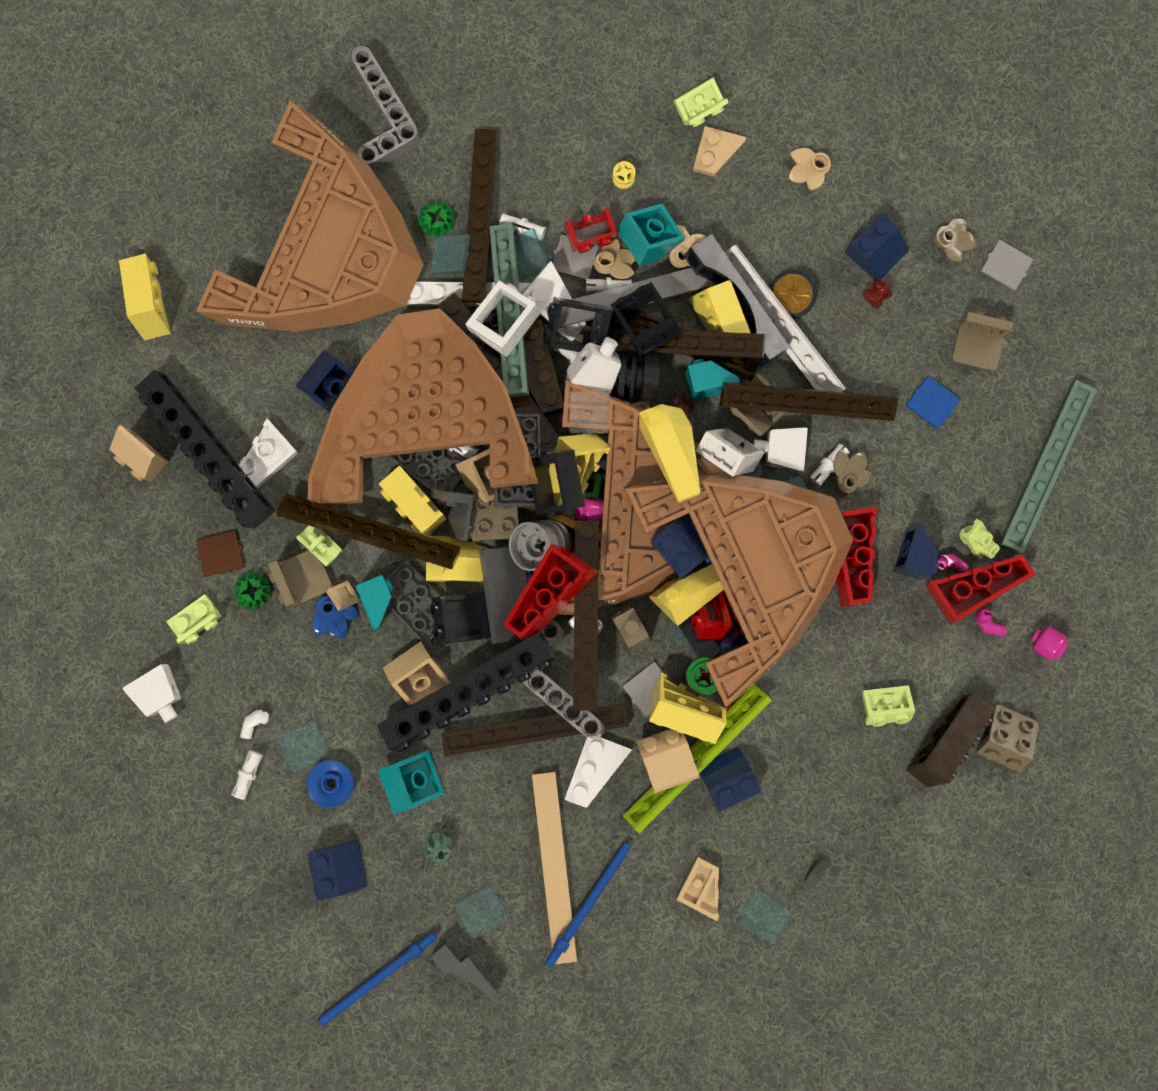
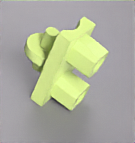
[960,519,1000,559]
[296,525,343,567]

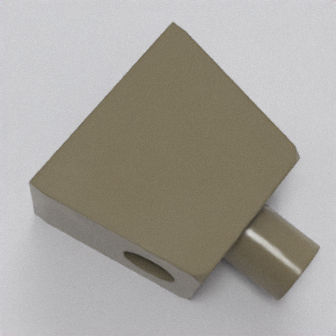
[609,604,650,653]

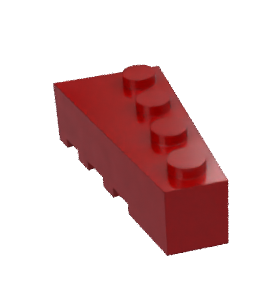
[836,507,877,607]
[503,544,599,638]
[925,555,1036,625]

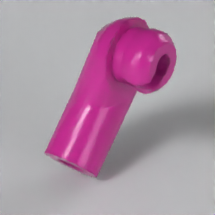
[936,553,969,573]

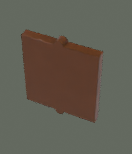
[196,531,245,577]

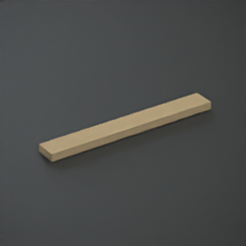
[532,771,577,964]

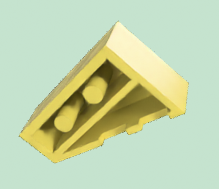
[119,253,171,341]
[688,280,750,358]
[548,433,611,506]
[379,466,447,537]
[649,672,727,744]

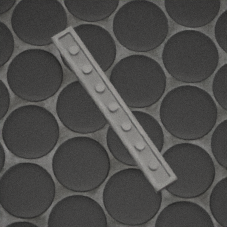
[545,268,716,329]

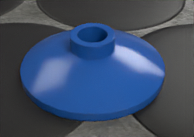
[307,760,354,808]

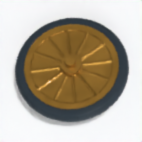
[770,270,817,318]

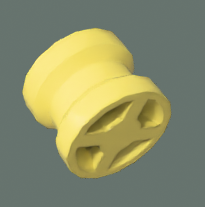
[613,161,635,189]

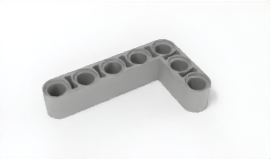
[352,46,420,171]
[509,621,604,739]

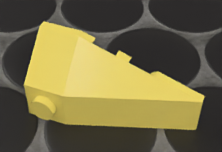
[639,404,701,503]
[426,536,490,582]
[649,563,723,626]

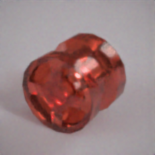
[863,280,892,309]
[669,393,695,416]

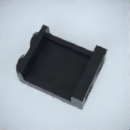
[430,591,491,645]

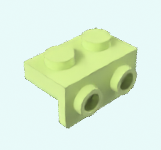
[673,78,729,127]

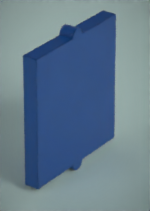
[906,376,960,429]

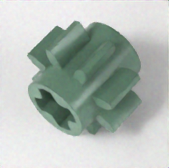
[423,833,453,862]

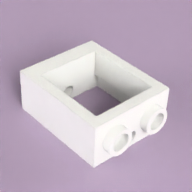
[466,280,540,357]
[696,428,764,477]

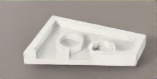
[522,261,586,341]
[230,419,298,499]
[565,733,632,808]

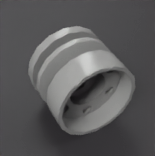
[509,519,571,571]

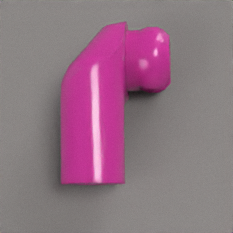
[976,609,1007,637]

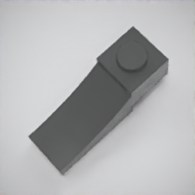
[431,940,499,1000]

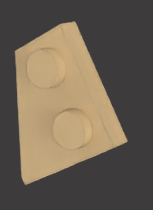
[693,126,746,177]
[676,856,719,921]

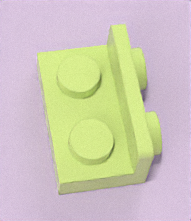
[166,594,222,645]
[862,685,915,727]

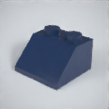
[845,213,909,283]
[296,350,353,413]
[650,514,708,579]
[893,524,939,580]
[700,747,762,812]
[307,840,367,901]

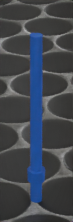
[544,842,631,968]
[318,931,437,1026]

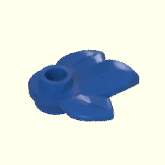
[312,595,359,638]

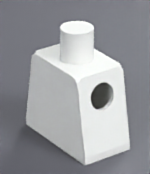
[567,337,621,395]
[753,428,808,474]
[123,664,181,723]

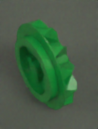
[418,200,454,237]
[234,573,271,609]
[686,657,717,695]

